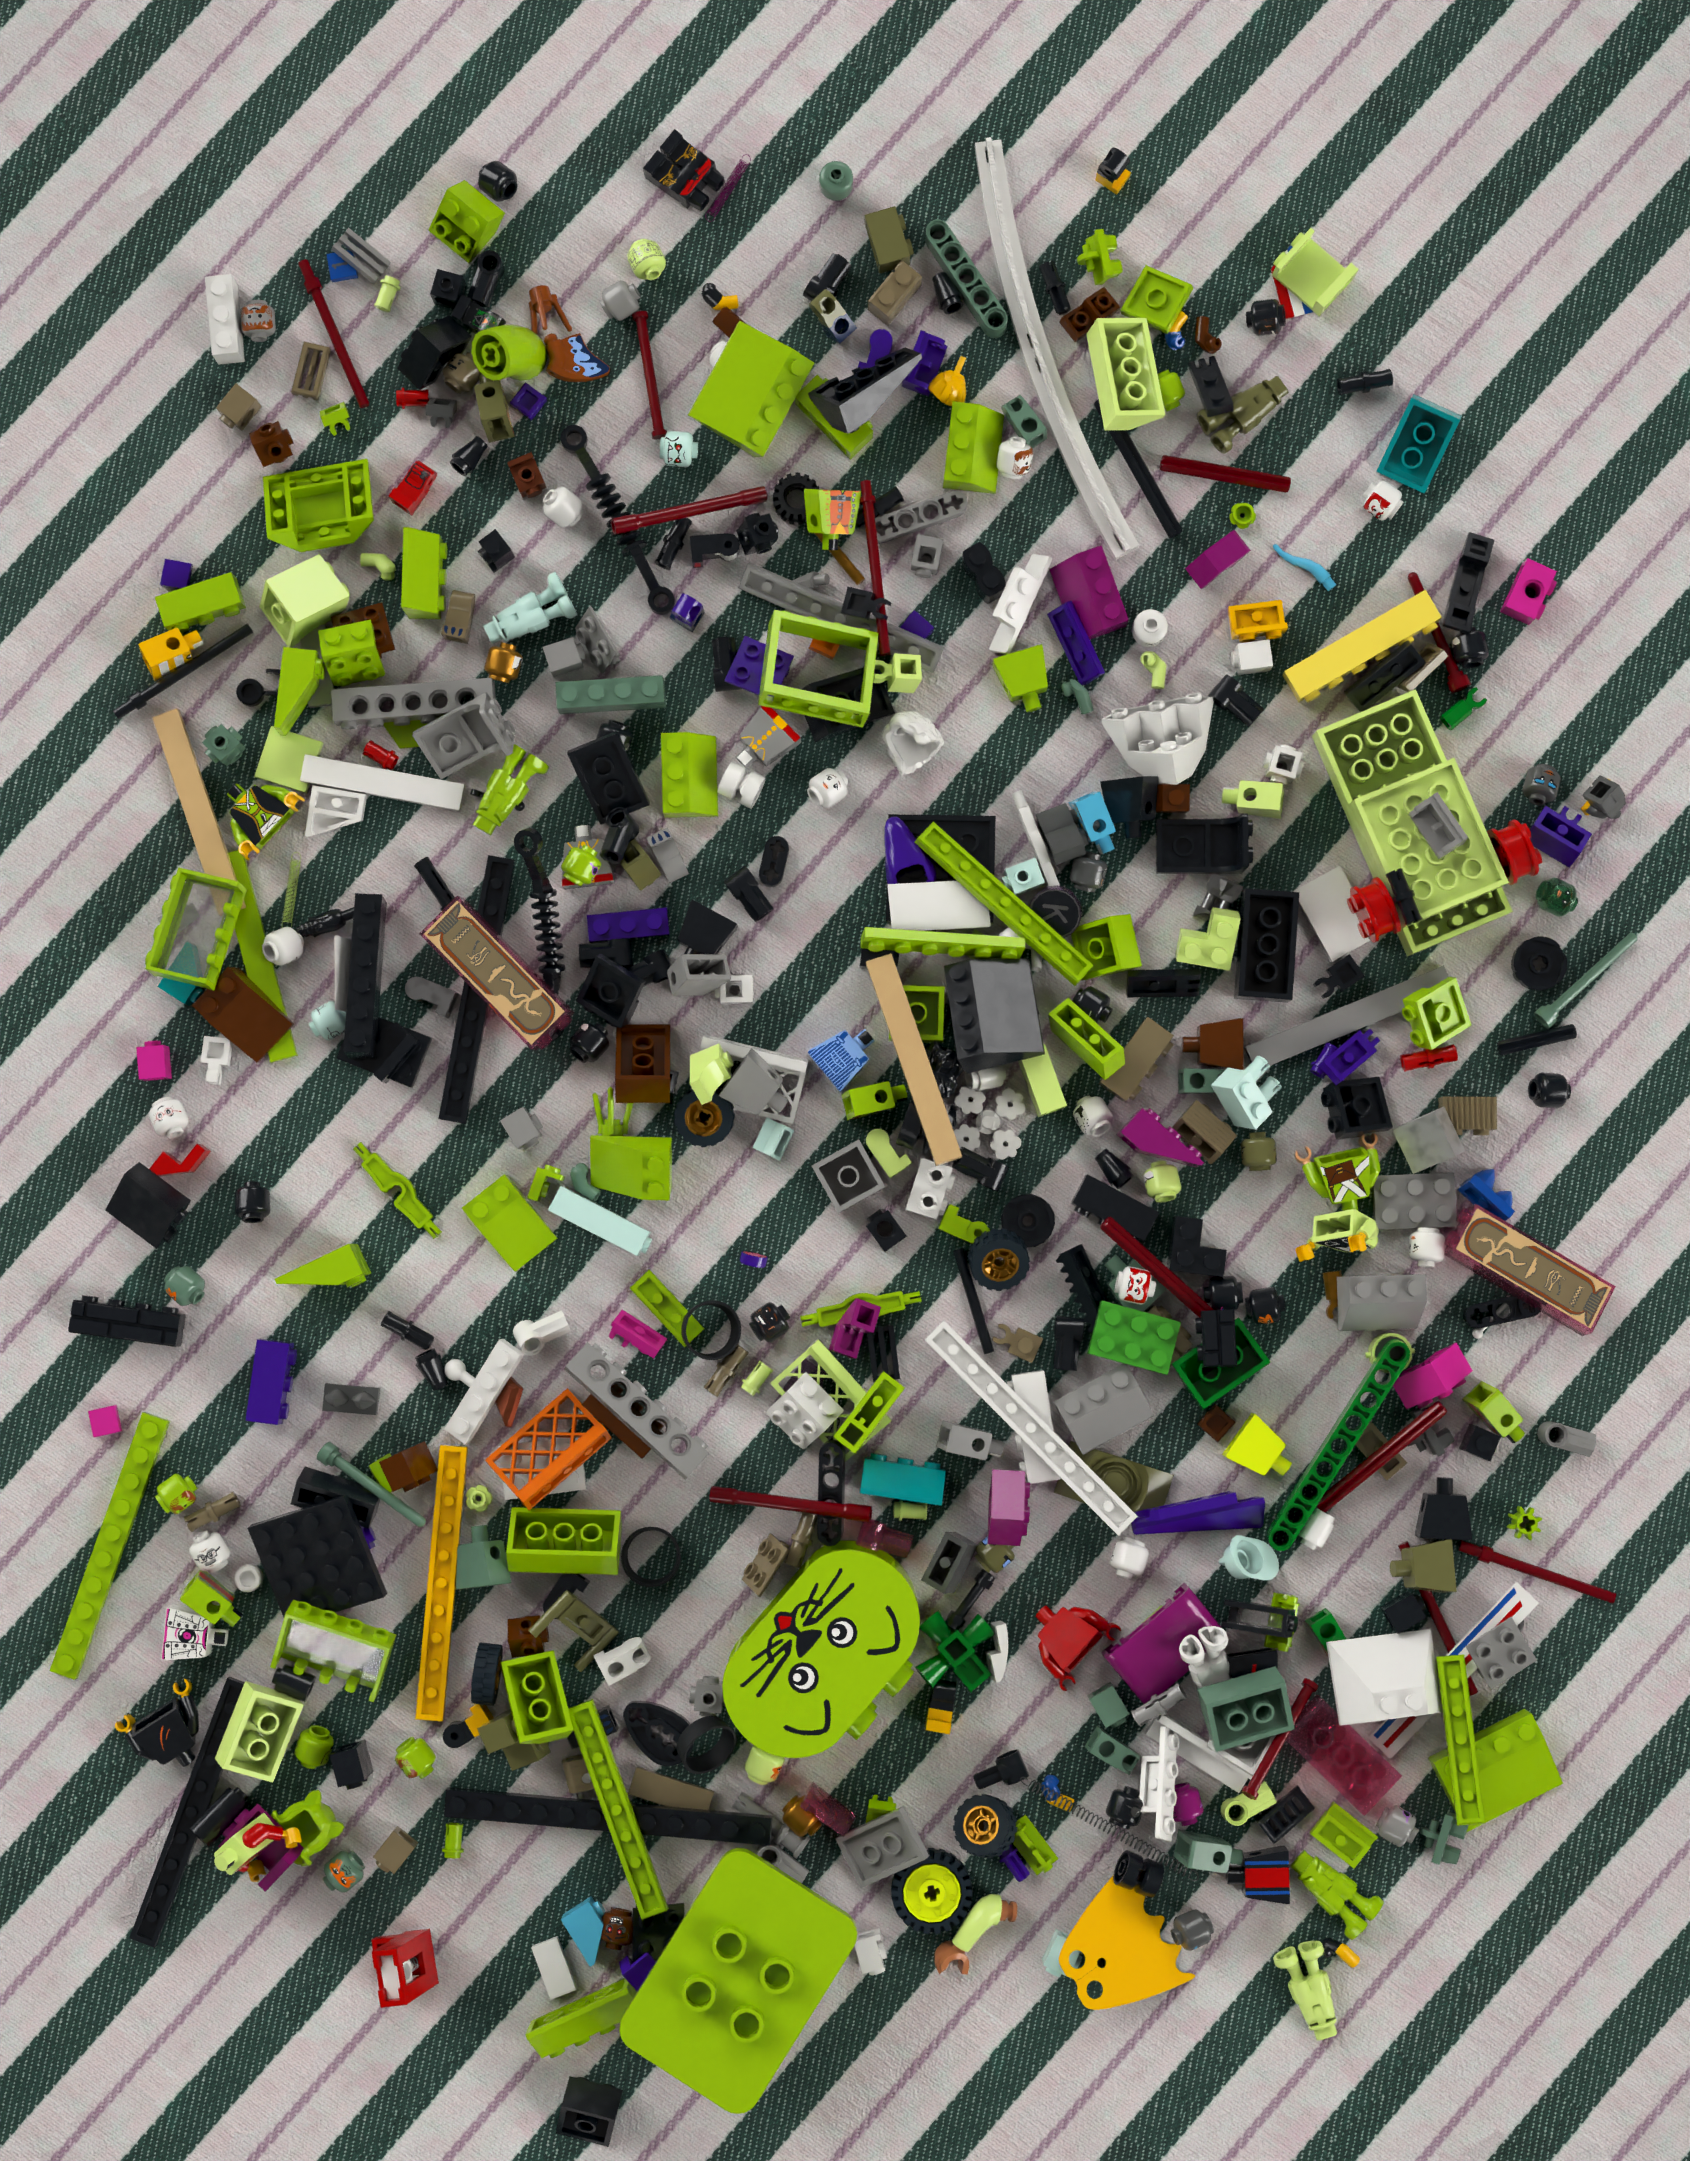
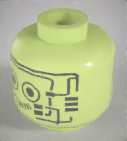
[627,239,666,280]

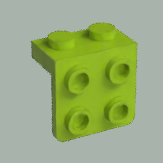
[318,620,385,686]

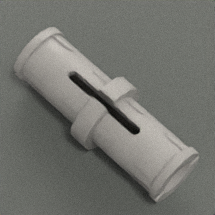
[1131,1683,1187,1727]

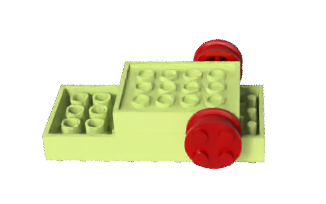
[1312,689,1542,957]

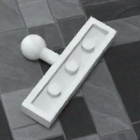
[444,1339,524,1444]

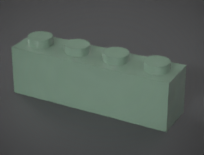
[555,675,666,714]

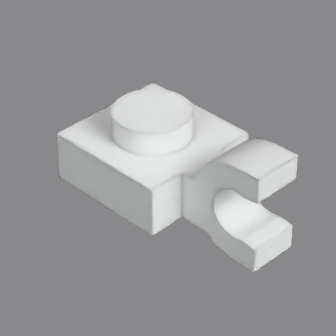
[201,1036,233,1085]

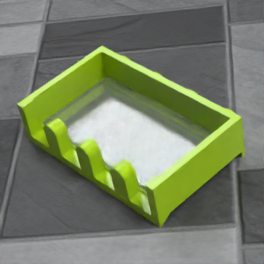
[145,867,247,991]
[270,1600,397,1702]

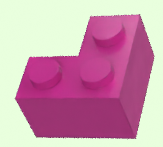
[1393,1343,1473,1409]

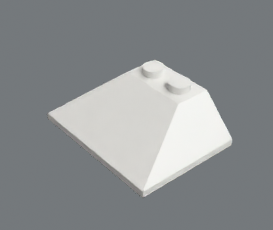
[1326,1629,1443,1726]

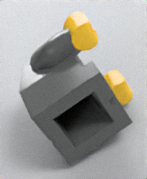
[1581,775,1626,819]

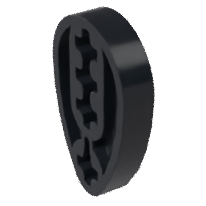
[623,1701,694,1766]

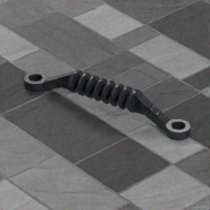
[560,425,675,615]
[514,828,566,1042]

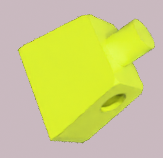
[1222,1413,1292,1476]

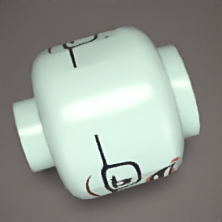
[309,1001,346,1041]

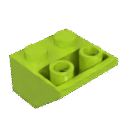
[428,180,505,263]

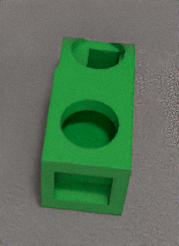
[1305,1608,1346,1658]

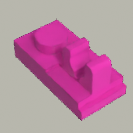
[609,1309,667,1359]

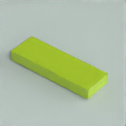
[630,1270,705,1347]

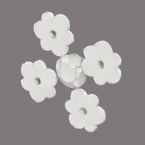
[954,1087,1026,1160]

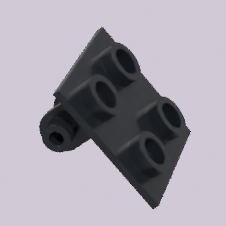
[632,1903,684,1964]

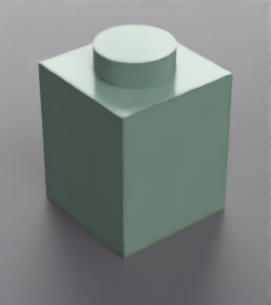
[1087,1682,1129,1728]

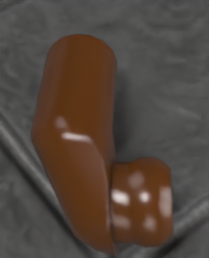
[1195,316,1222,354]

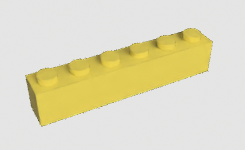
[1283,590,1442,703]

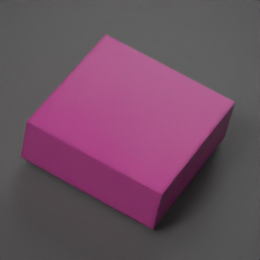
[88,1405,122,1438]

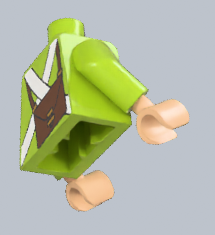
[1295,1133,1381,1211]

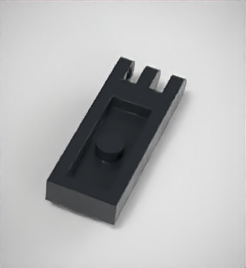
[1188,356,1233,417]
[1126,969,1201,998]

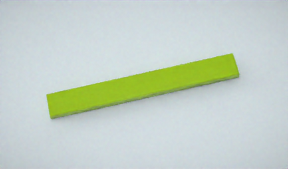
[915,822,1094,986]
[228,850,298,1063]
[568,1699,669,1920]

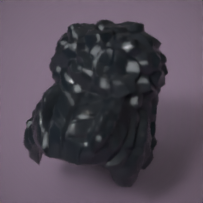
[925,1041,964,1098]

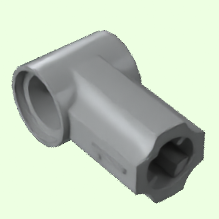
[1537,1421,1596,1457]
[757,1840,809,1883]

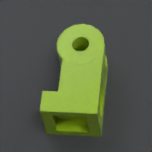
[937,1204,990,1244]

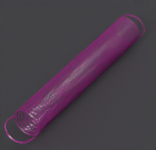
[705,154,751,222]

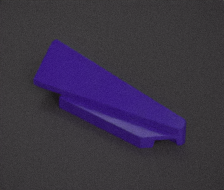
[1131,1491,1265,1535]

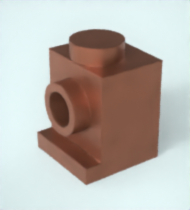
[507,452,547,498]

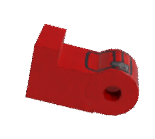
[388,460,437,516]

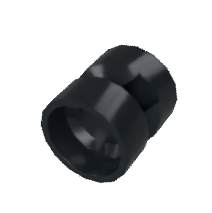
[1113,1850,1164,1898]

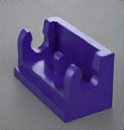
[902,330,948,397]

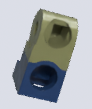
[809,289,857,344]

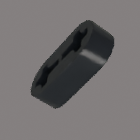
[759,836,789,887]

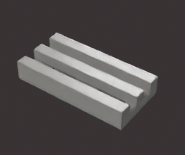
[331,227,391,284]

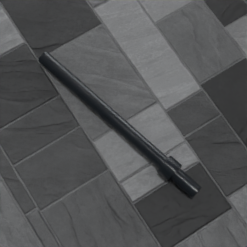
[113,623,253,719]

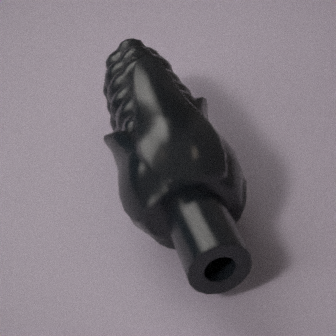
[295,907,354,938]

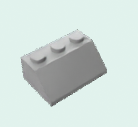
[1337,1274,1427,1331]
[1054,1364,1154,1455]

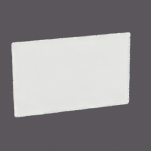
[334,935,352,1011]

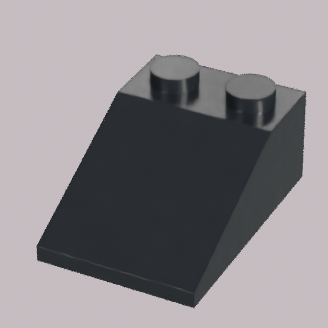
[802,667,895,743]

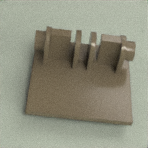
[742,1533,789,1597]

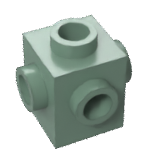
[202,724,246,766]

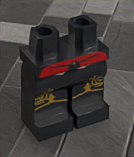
[643,129,725,211]

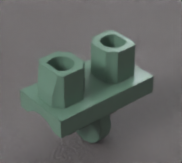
[1420,1811,1469,1865]

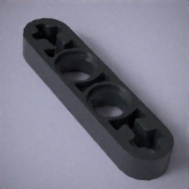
[817,1440,846,1546]

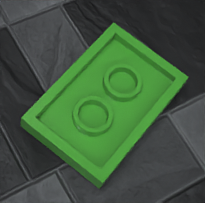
[1087,1301,1181,1375]

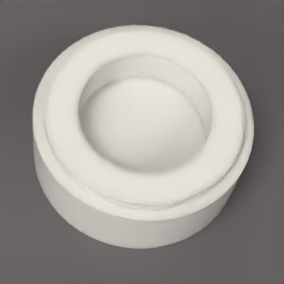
[234,1564,263,1592]

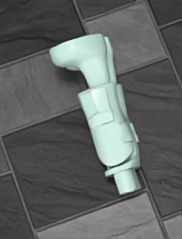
[483,572,577,644]

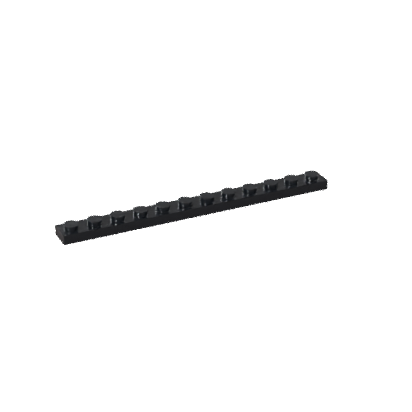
[444,1787,773,1846]

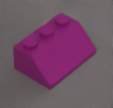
[1049,545,1129,639]

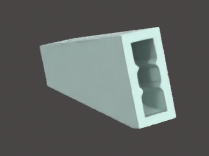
[548,1186,653,1256]

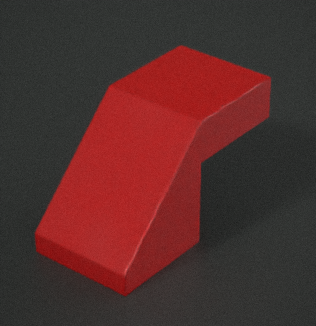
[149,1144,211,1177]

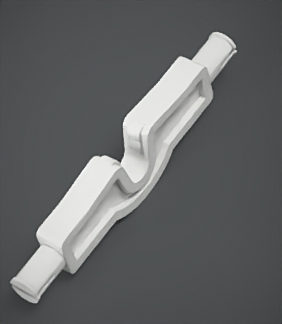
[1011,790,1060,890]

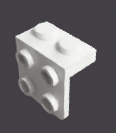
[766,1372,844,1449]

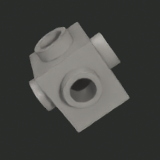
[689,1676,725,1717]

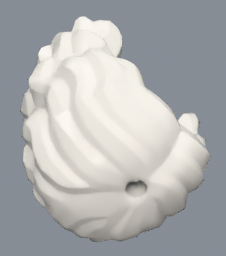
[883,711,944,775]

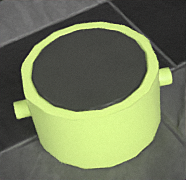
[1365,1332,1415,1373]

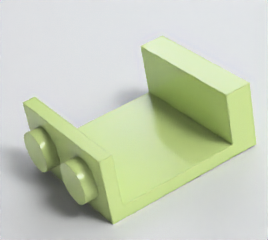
[1272,228,1359,317]

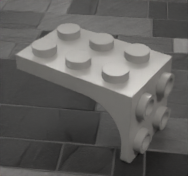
[412,692,516,779]

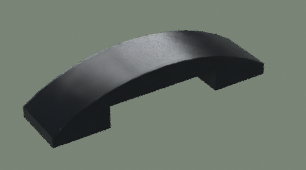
[1443,532,1495,634]

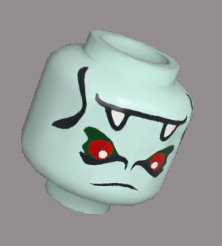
[660,431,698,467]

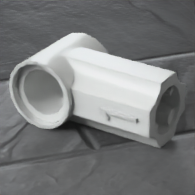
[513,1311,571,1356]

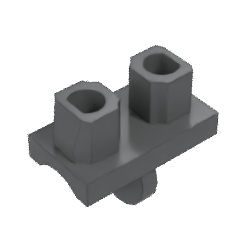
[1408,1407,1455,1457]

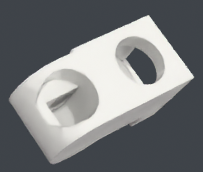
[593,1637,651,1686]

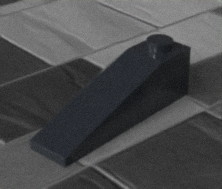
[808,347,922,434]

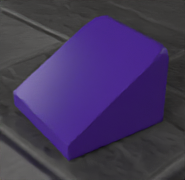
[900,610,934,639]

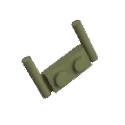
[528,1590,619,1672]

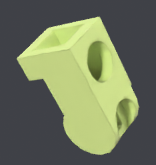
[866,1129,912,1179]

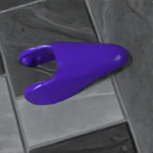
[884,817,937,884]

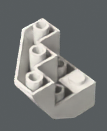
[1102,693,1214,785]

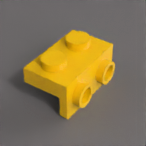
[1228,600,1288,643]

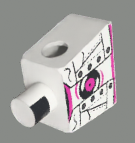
[161,1605,228,1660]

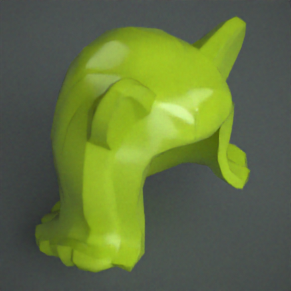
[271,1790,345,1866]

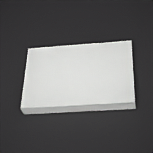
[1293,866,1370,962]

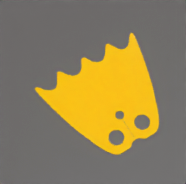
[1059,1875,1195,2010]

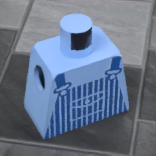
[808,1029,875,1093]

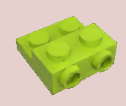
[1402,977,1472,1050]

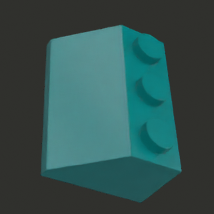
[860,1453,946,1506]

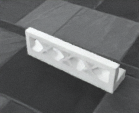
[1145,1714,1252,1793]

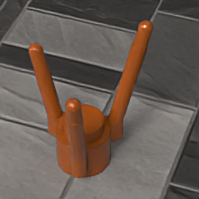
[529,285,572,335]

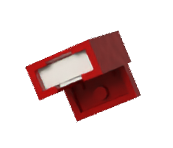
[371,1928,439,2008]

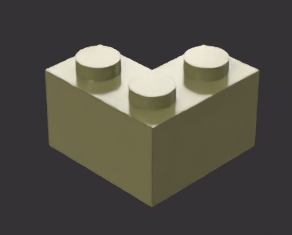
[477,1709,551,1771]

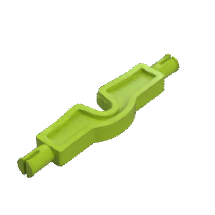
[353,1142,442,1239]
[800,1291,921,1327]

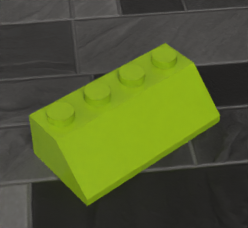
[525,1978,637,2058]

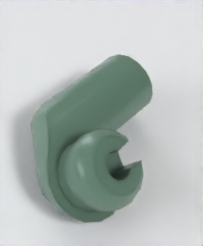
[1061,679,1094,714]
[570,1163,601,1202]

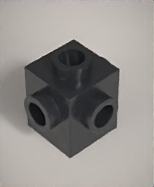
[736,513,778,555]

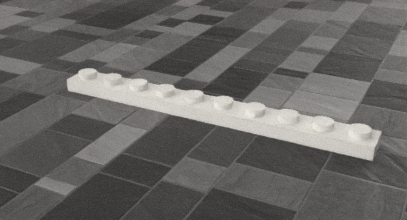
[924,1320,1138,1536]

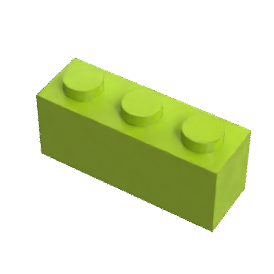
[795,375,873,460]
[155,572,246,633]
[1048,998,1125,1080]

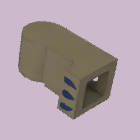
[441,590,475,644]

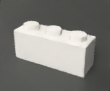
[205,274,245,365]

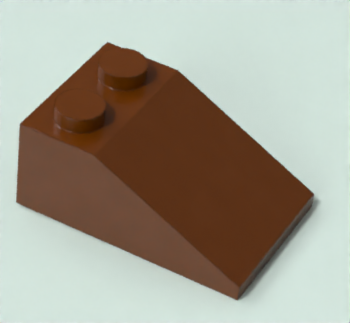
[192,967,294,1063]
[615,1024,670,1103]

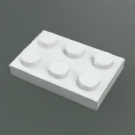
[498,1438,587,1500]

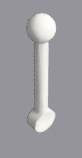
[1472,1295,1510,1339]

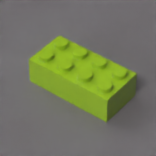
[506,1507,622,1575]

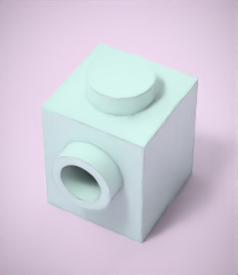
[1001,858,1045,896]
[1042,1929,1082,1977]

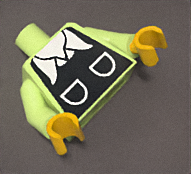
[1295,1209,1379,1262]

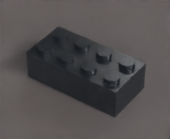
[1234,888,1300,1003]

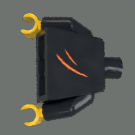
[115,1679,199,1767]

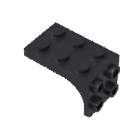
[1156,813,1253,874]

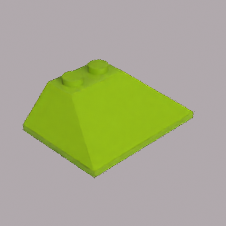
[263,459,374,552]

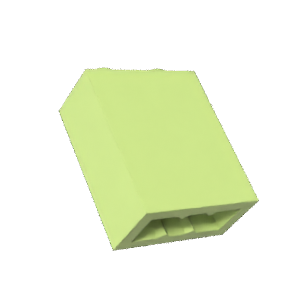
[1018,1044,1067,1117]

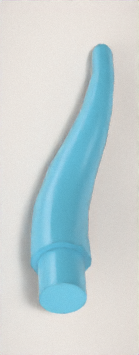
[1273,544,1336,592]

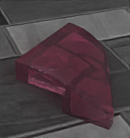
[800,1782,856,1837]

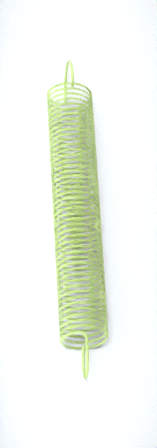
[282,852,301,928]

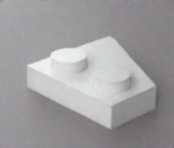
[305,785,367,837]

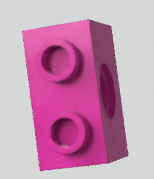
[1500,558,1557,625]

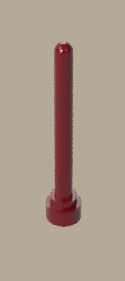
[1408,572,1471,693]

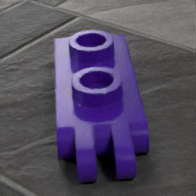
[1319,1029,1380,1085]

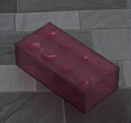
[1286,1694,1402,1816]

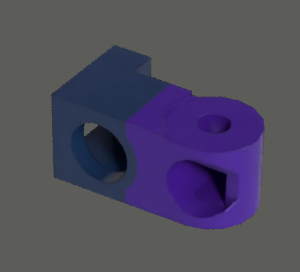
[669,593,705,633]

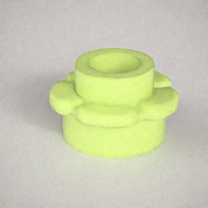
[466,1485,492,1512]

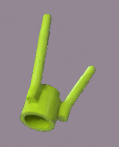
[592,1087,633,1136]

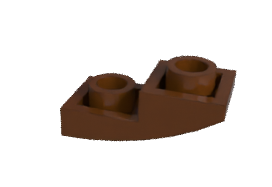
[1059,287,1120,343]

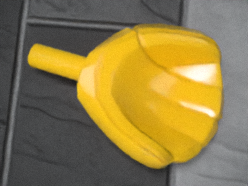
[928,356,966,406]

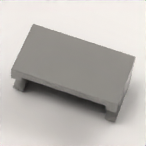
[1408,792,1468,859]

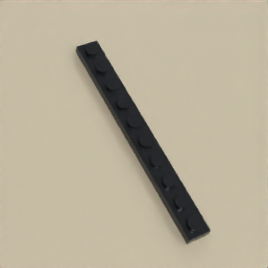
[438,855,516,1124]
[129,1677,245,1948]

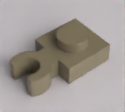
[992,1324,1043,1363]

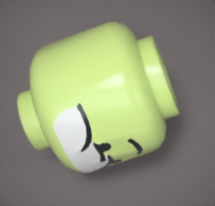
[1143,1161,1181,1203]

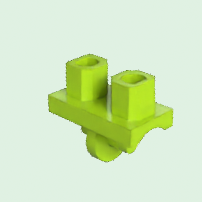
[1077,229,1123,285]

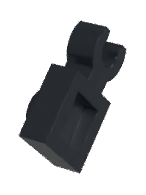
[841,587,891,620]
[1313,954,1365,999]

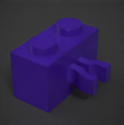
[1530,806,1592,868]

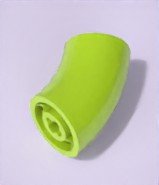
[471,324,547,381]

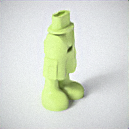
[1273,1941,1337,2040]

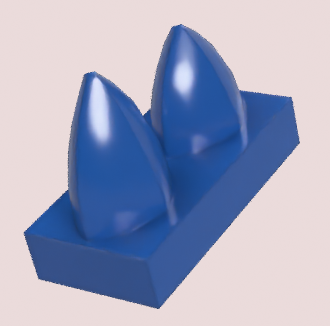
[1457,1169,1515,1223]

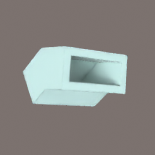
[752,1118,794,1161]

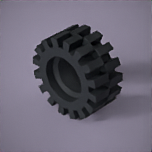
[773,472,819,525]

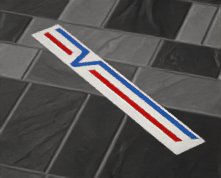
[1368,1582,1539,1759]

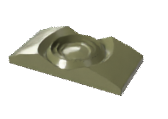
[1054,1440,1174,1512]

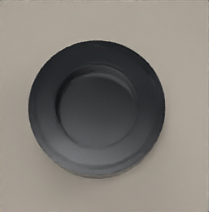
[236,679,264,707]

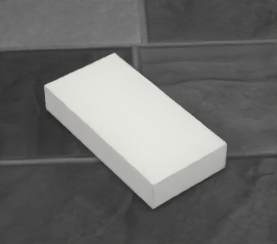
[531,1936,577,2000]

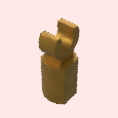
[1323,1271,1342,1319]

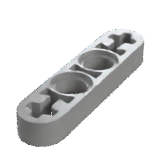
[875,490,968,544]

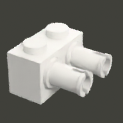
[905,1158,956,1220]

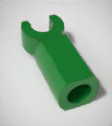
[1440,687,1487,730]

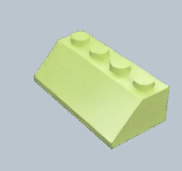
[1086,318,1165,431]

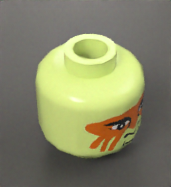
[745,1746,785,1785]

